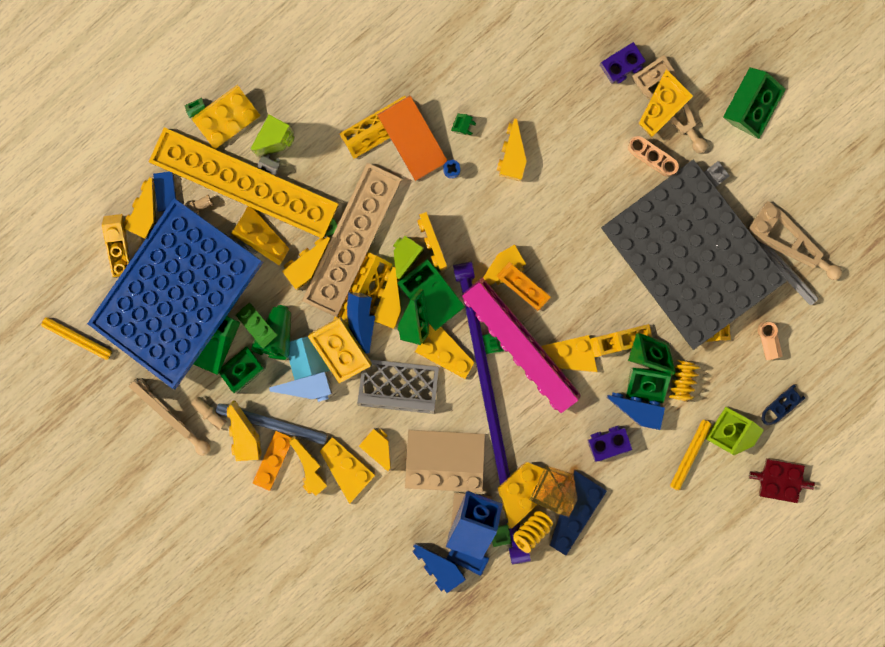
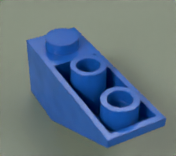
[606,392,665,430]
[413,543,466,593]

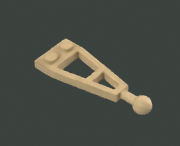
[632,55,708,153]
[748,201,842,280]
[128,378,210,456]

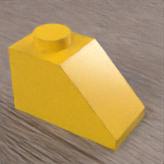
[359,428,391,471]

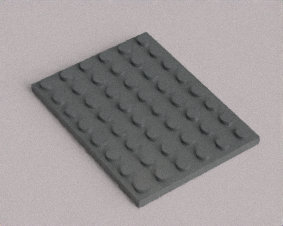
[601,159,787,350]

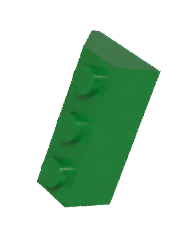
[723,67,786,139]

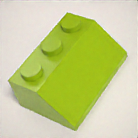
[250,115,295,158]

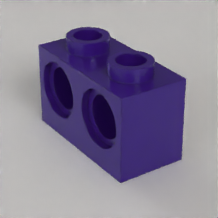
[600,42,646,84]
[587,425,632,462]

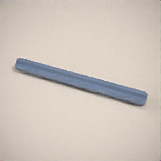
[216,403,327,444]

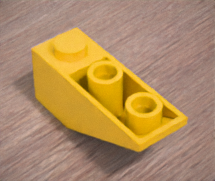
[497,118,527,182]
[124,177,156,239]
[101,214,130,278]
[282,237,330,290]
[483,244,526,286]
[371,267,401,329]
[227,400,262,461]

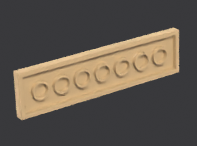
[302,163,402,317]

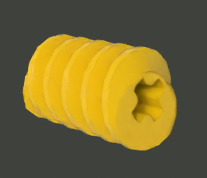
[669,360,700,402]
[513,511,553,553]

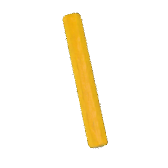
[41,317,112,360]
[670,420,712,491]

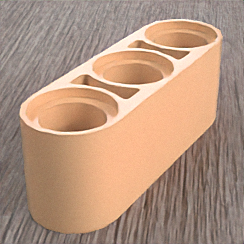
[628,136,679,177]

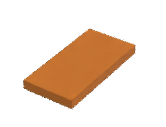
[377,95,447,181]

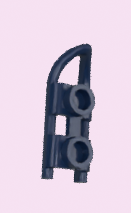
[761,384,806,425]

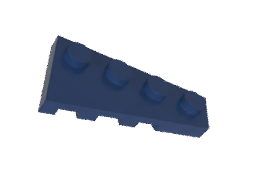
[549,470,607,556]

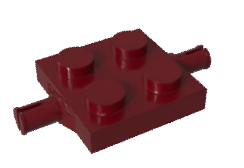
[749,458,815,503]

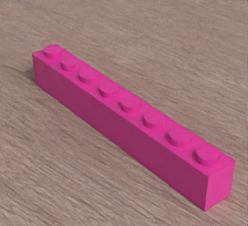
[462,277,581,413]

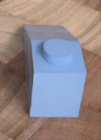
[269,372,332,402]

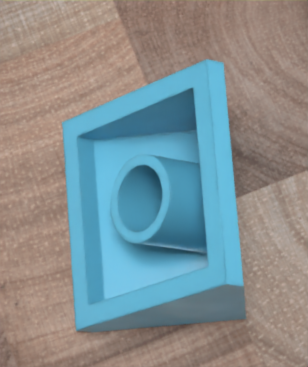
[288,337,330,380]

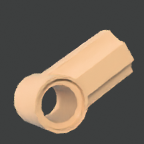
[757,322,783,360]

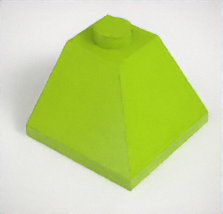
[393,236,424,280]
[705,407,764,455]

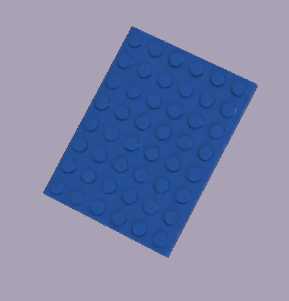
[87,198,264,390]

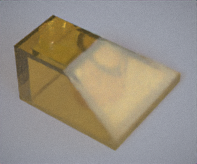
[529,465,577,517]

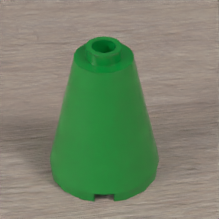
[251,305,291,360]

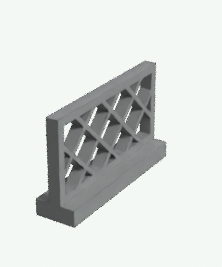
[357,360,439,414]

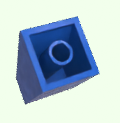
[446,491,503,560]

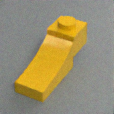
[590,324,653,357]
[289,435,327,496]

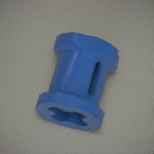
[443,160,460,179]

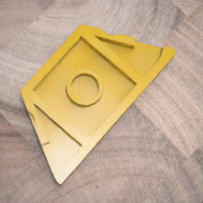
[498,462,564,529]

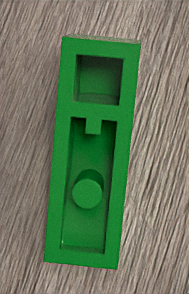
[398,288,430,345]

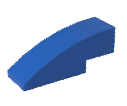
[347,292,375,353]

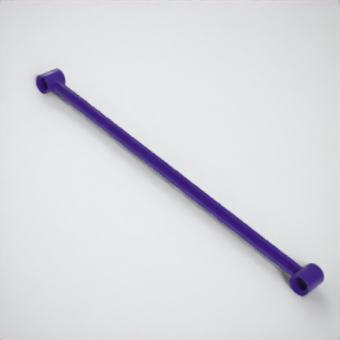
[453,261,531,565]

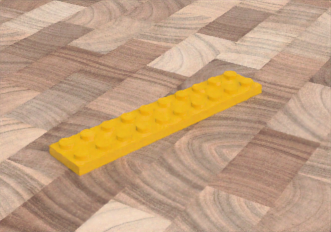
[148,127,339,239]

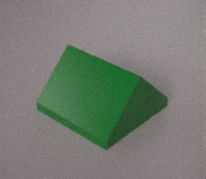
[628,333,676,375]
[219,346,266,394]
[626,368,671,404]

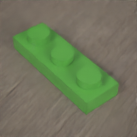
[236,302,277,348]

